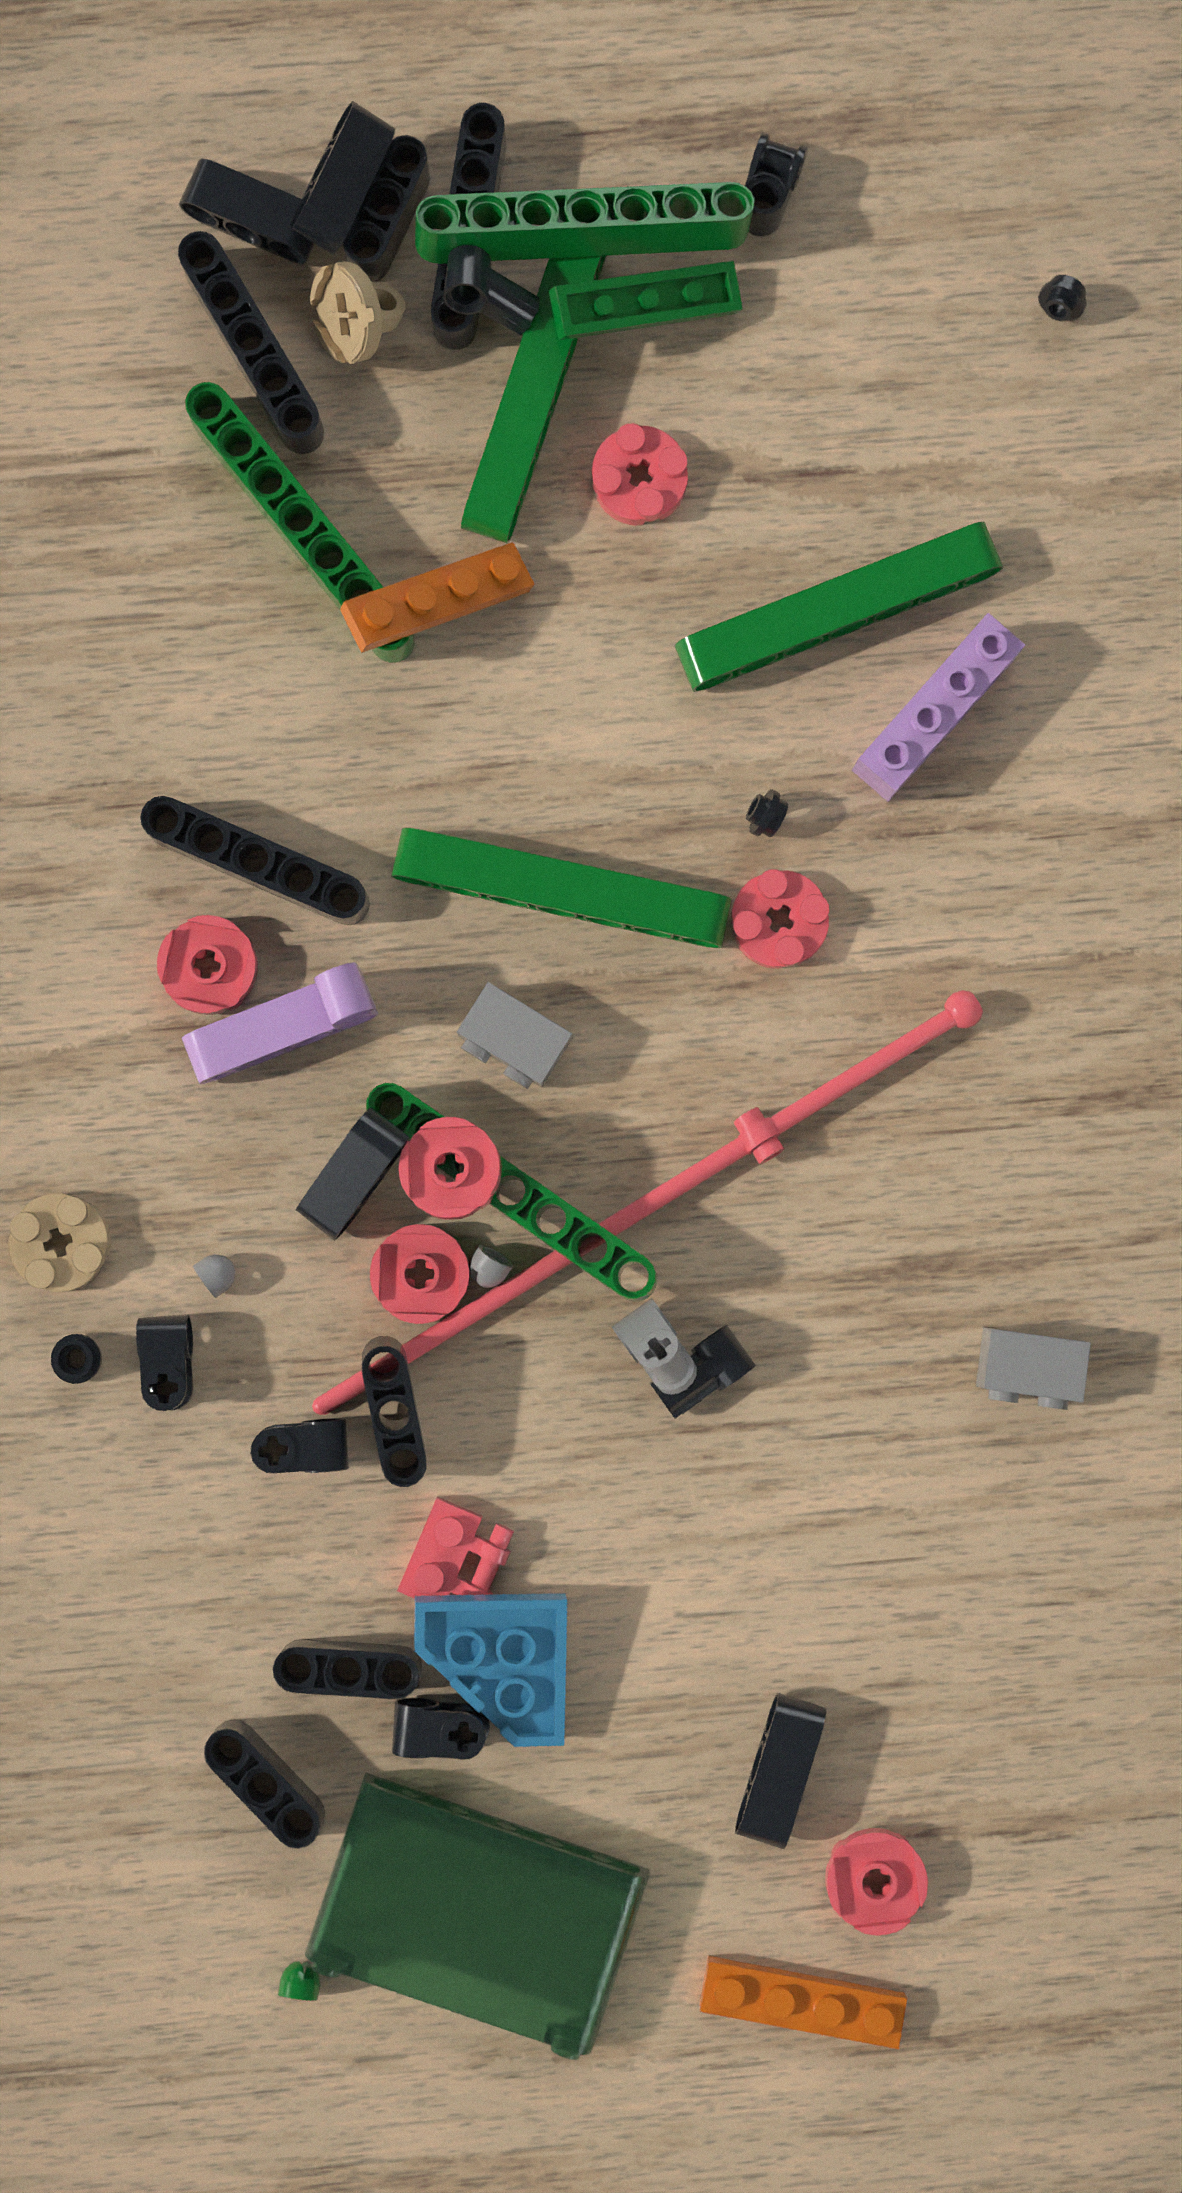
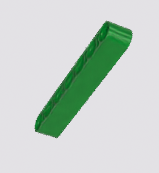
[415,182,754,264]
[461,222,606,544]
[185,382,415,663]
[675,522,1003,692]
[391,828,732,948]
[366,1083,657,1302]

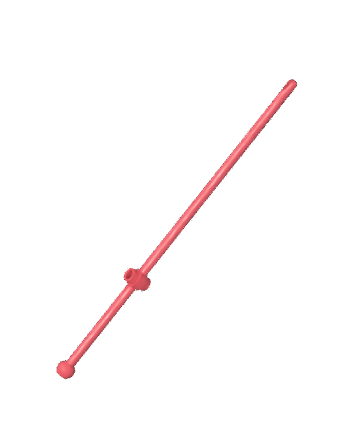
[312,990,983,1415]

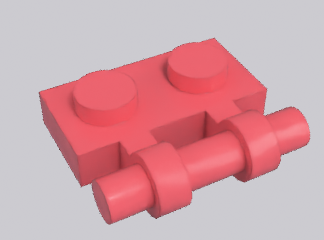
[397,1497,514,1598]

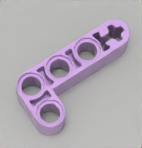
[182,962,378,1084]

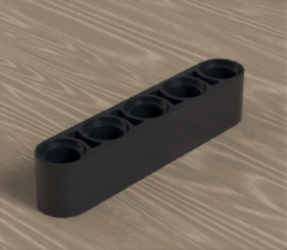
[431,103,506,350]
[178,231,324,454]
[140,796,370,925]

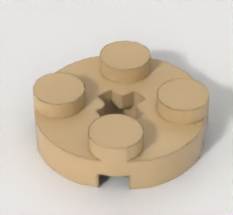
[8,1193,111,1292]

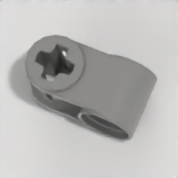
[612,1298,697,1394]

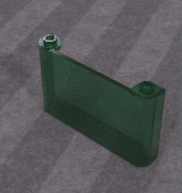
[305,1773,650,2060]

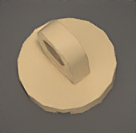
[310,261,406,364]

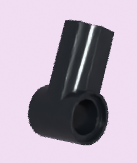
[443,245,540,335]
[650,1325,756,1419]

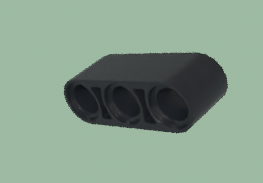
[290,101,395,255]
[343,135,430,282]
[179,159,314,264]
[296,1107,411,1241]
[362,1336,426,1487]
[273,1639,423,1699]
[735,1693,826,1849]
[204,1719,325,1849]

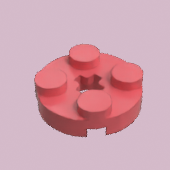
[592,423,688,526]
[731,869,829,969]
[157,915,258,1015]
[399,1117,502,1220]
[370,1224,470,1324]
[825,1828,928,1936]

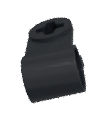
[744,132,808,237]
[136,1314,194,1411]
[250,1418,349,1474]
[392,1698,490,1760]

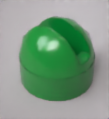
[278,1961,320,2001]

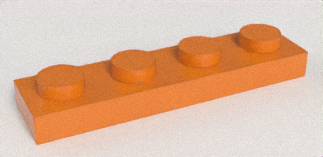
[340,542,535,653]
[699,1956,907,2049]

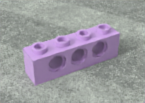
[852,613,1025,802]

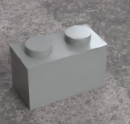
[457,982,573,1089]
[976,1327,1091,1410]

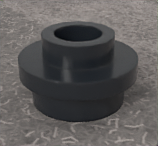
[1038,275,1087,321]
[746,789,788,837]
[51,1334,102,1384]

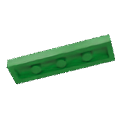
[549,261,743,340]

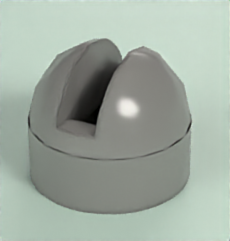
[469,1245,513,1288]
[193,1254,235,1298]

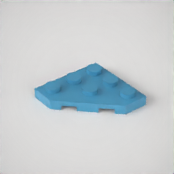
[414,1593,567,1747]

